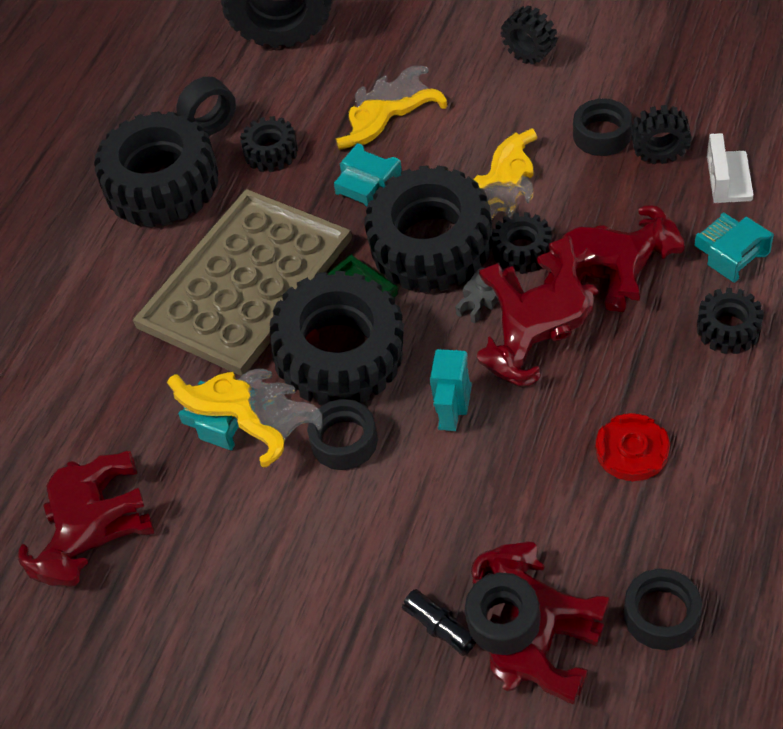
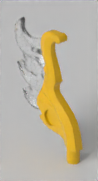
[336,66,447,150]
[474,128,537,221]
[167,369,323,468]

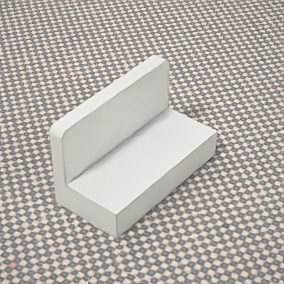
[707,133,754,203]

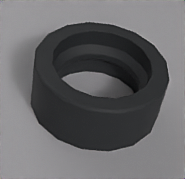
[176,77,236,136]
[573,98,632,156]
[307,399,378,470]
[624,568,702,650]

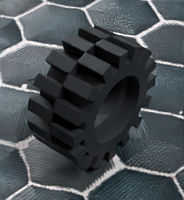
[501,6,558,64]
[631,105,692,164]
[240,116,298,172]
[492,212,552,274]
[697,288,764,354]

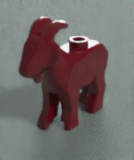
[544,205,685,312]
[476,236,598,386]
[18,451,155,587]
[471,541,610,704]

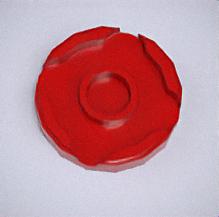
[595,413,670,482]

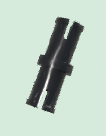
[402,589,476,656]

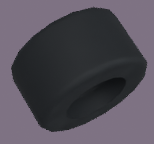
[464,572,541,655]

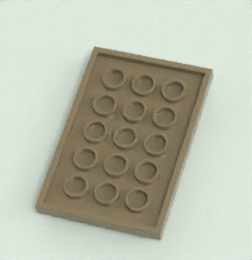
[133,189,352,377]

